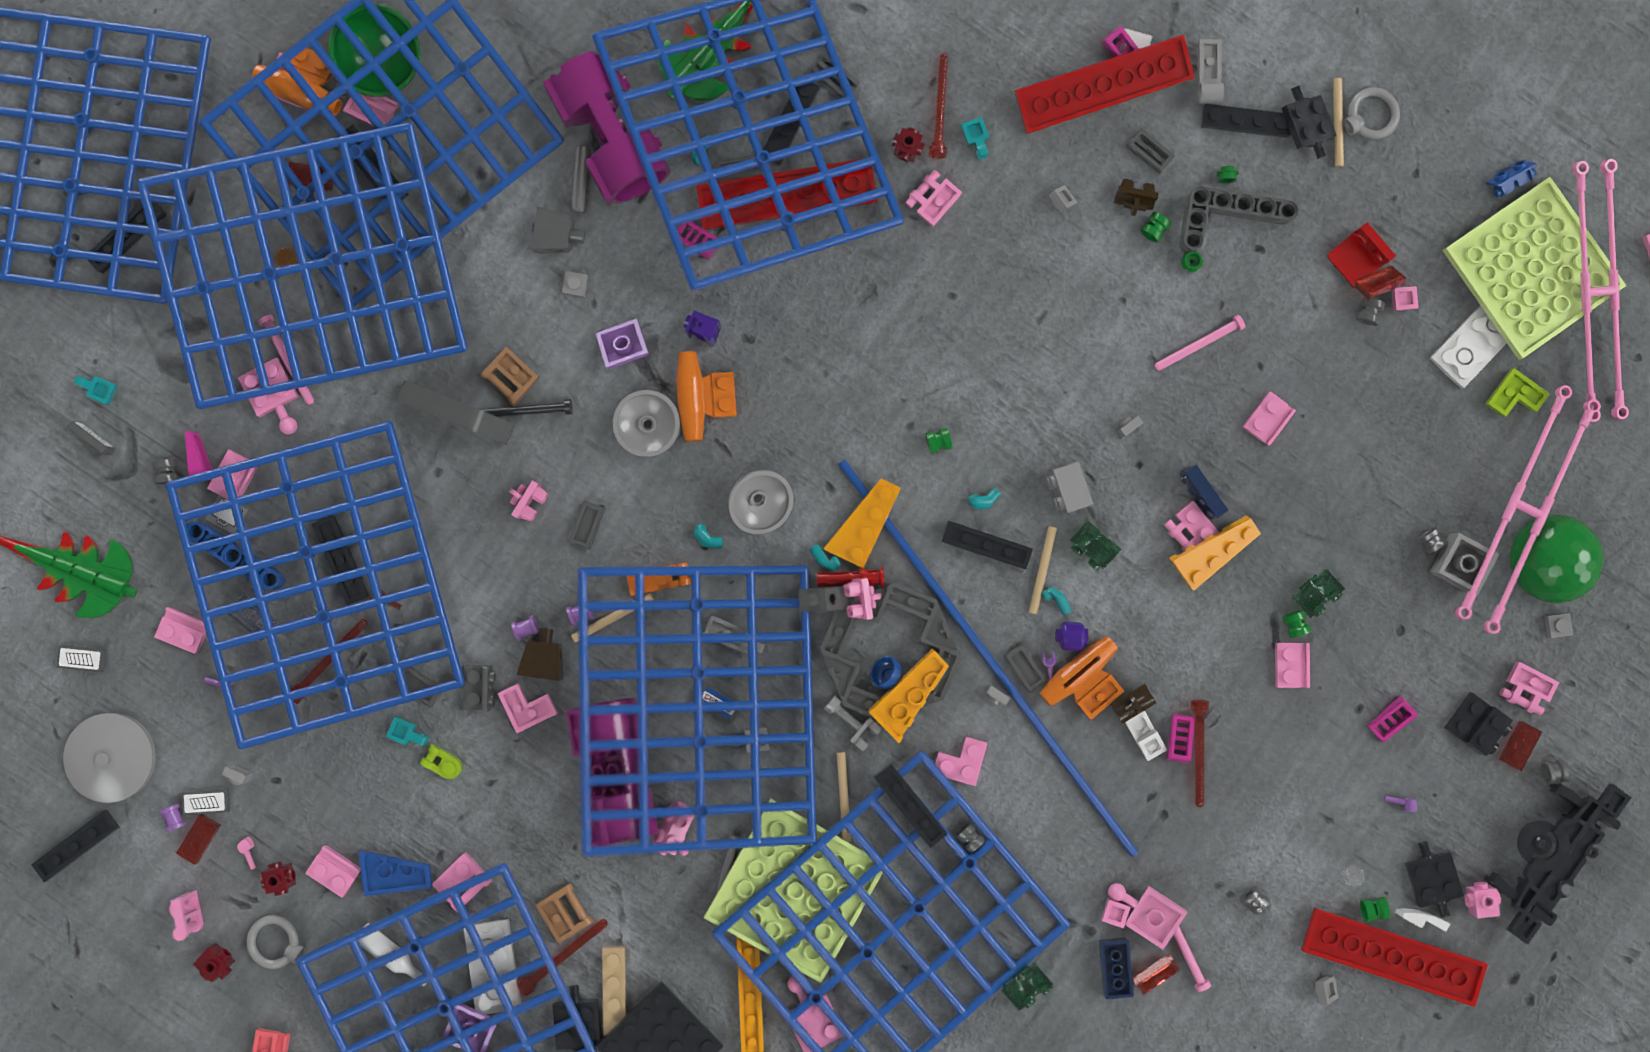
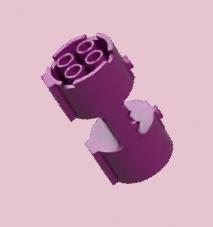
[543,51,671,206]
[566,697,658,847]

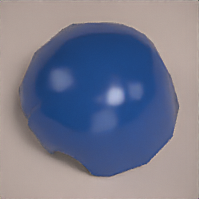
[870,655,903,689]

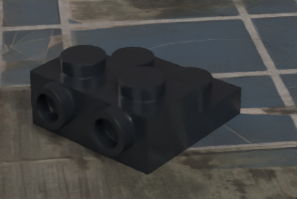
[1444,692,1513,756]

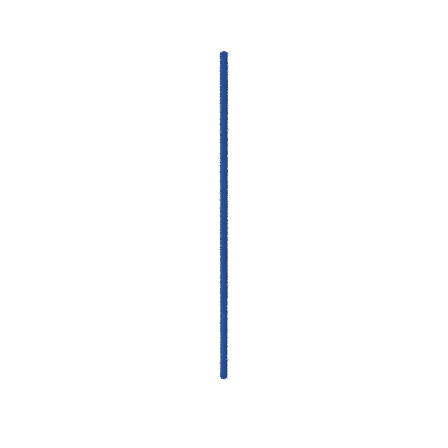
[838,460,1138,857]

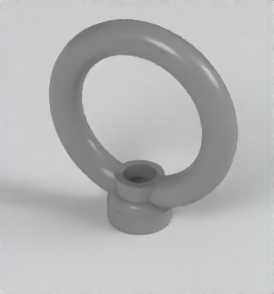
[1343,87,1400,139]
[247,915,305,969]

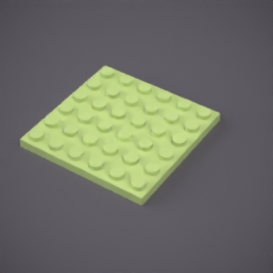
[1442,177,1626,360]
[704,798,883,983]

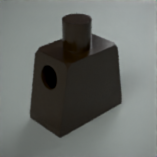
[517,628,563,681]

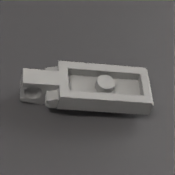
[703,615,765,653]

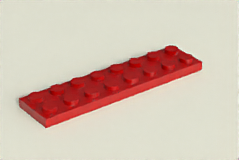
[1014,34,1195,134]
[696,158,878,230]
[1301,907,1488,1007]

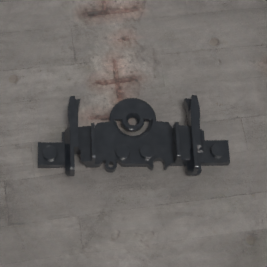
[1484,783,1632,945]

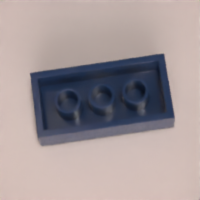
[1179,464,1229,519]
[1099,938,1134,999]

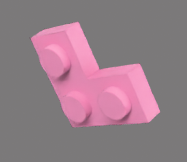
[497,683,558,733]
[935,736,988,786]

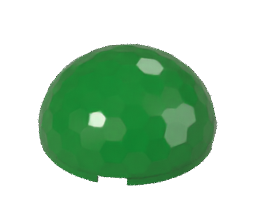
[328,4,421,97]
[1510,515,1604,604]

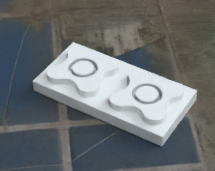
[1429,305,1506,389]
[464,918,521,1014]

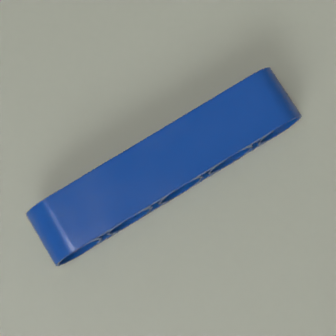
[186,521,285,590]

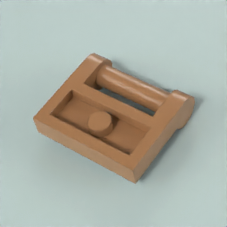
[480,347,540,406]
[535,883,593,943]

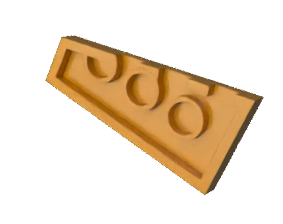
[824,478,901,568]
[1169,516,1261,591]
[868,649,949,743]

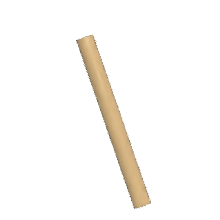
[1333,78,1344,168]
[1028,526,1057,614]
[571,592,653,643]
[837,752,851,842]

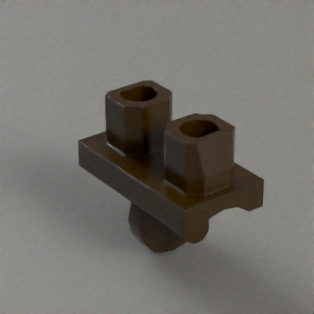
[1114,179,1159,216]
[1110,684,1157,724]

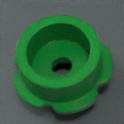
[1217,166,1239,184]
[1181,251,1203,273]

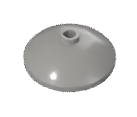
[613,390,680,457]
[728,470,793,534]

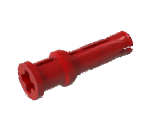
[817,567,885,587]

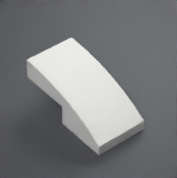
[1125,711,1167,761]
[1394,908,1450,932]

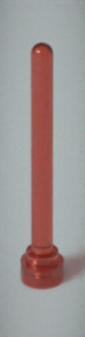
[929,53,948,159]
[290,619,368,704]
[1191,700,1209,808]
[516,919,608,996]

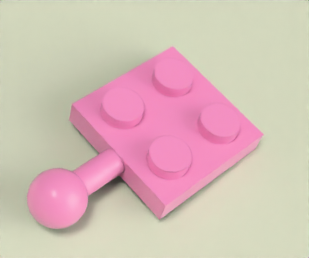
[238,357,299,435]
[1108,883,1188,950]
[787,976,844,1052]

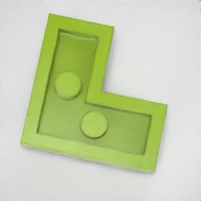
[1485,368,1550,417]

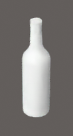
[358,923,428,987]

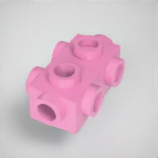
[652,801,694,856]

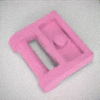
[432,852,492,913]
[170,890,204,941]

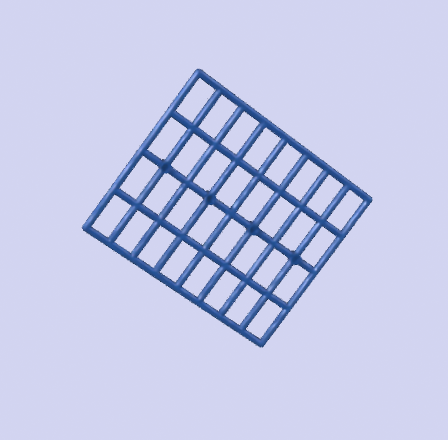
[199,0,564,307]
[592,0,904,290]
[0,7,211,304]
[137,122,467,409]
[166,421,465,749]
[578,565,817,857]
[712,751,1070,1052]
[296,863,597,1052]

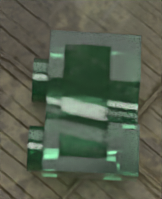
[1070,520,1122,571]
[1292,569,1345,618]
[1001,962,1054,1011]

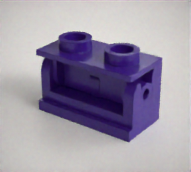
[684,310,722,347]

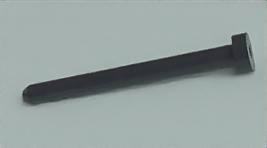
[479,399,573,417]

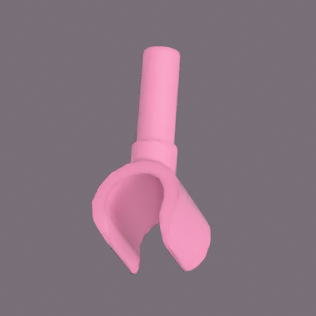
[237,837,256,870]

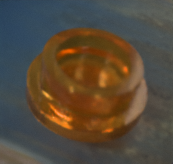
[276,247,298,267]

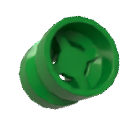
[1140,212,1171,243]
[925,428,953,454]
[1282,610,1311,638]
[1360,897,1390,923]

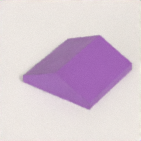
[595,318,649,370]
[441,1004,497,1052]

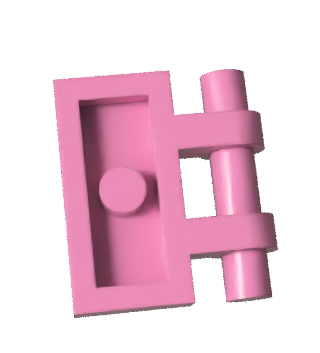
[905,170,963,227]
[1164,501,1220,552]
[1499,661,1560,715]

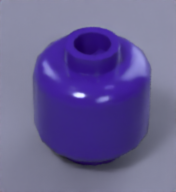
[1055,622,1088,651]

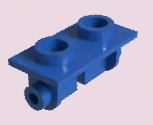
[1486,160,1537,197]

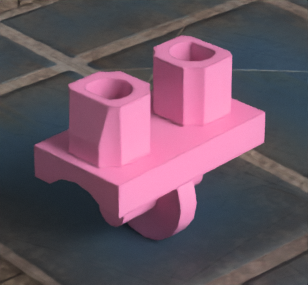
[509,481,549,522]
[844,578,881,620]

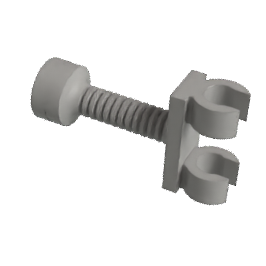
[823,695,883,751]

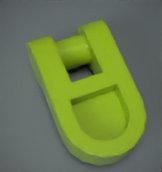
[420,743,463,779]

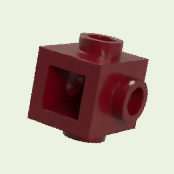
[891,127,925,163]
[260,861,296,896]
[193,943,235,983]

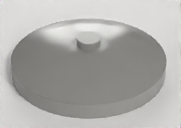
[63,713,156,803]

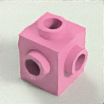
[1464,882,1501,918]

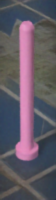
[258,314,314,405]
[1154,315,1245,371]
[1173,927,1211,992]

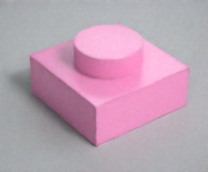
[1391,286,1419,311]
[1101,898,1130,928]

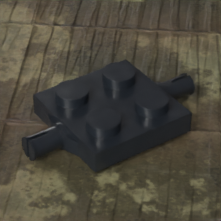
[1281,85,1337,159]
[1405,841,1464,918]
[552,985,602,1051]

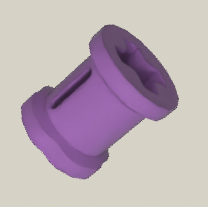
[567,600,595,626]
[511,615,540,641]
[159,804,186,832]

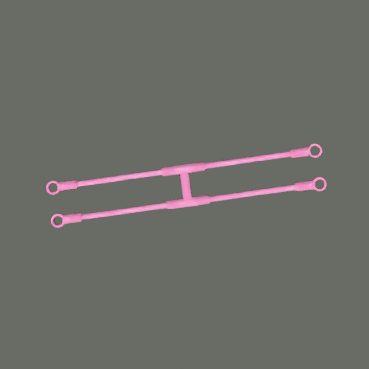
[1571,159,1629,422]
[1455,385,1601,634]

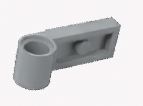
[1197,39,1224,104]

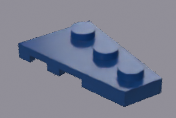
[359,850,433,896]

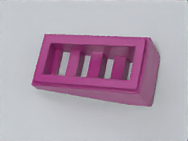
[1101,26,1139,57]
[677,221,718,261]
[185,431,212,476]
[1368,695,1419,743]
[1166,714,1195,764]

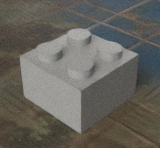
[1046,462,1093,515]
[1429,533,1499,594]

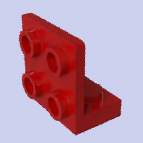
[1326,222,1396,288]

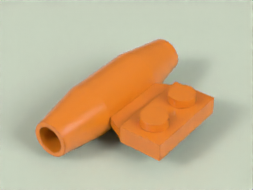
[252,48,342,116]
[676,351,737,442]
[1039,636,1125,720]

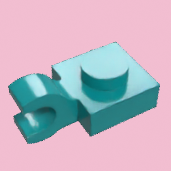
[961,117,989,160]
[74,375,118,405]
[386,716,430,746]

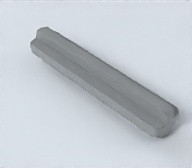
[572,146,589,212]

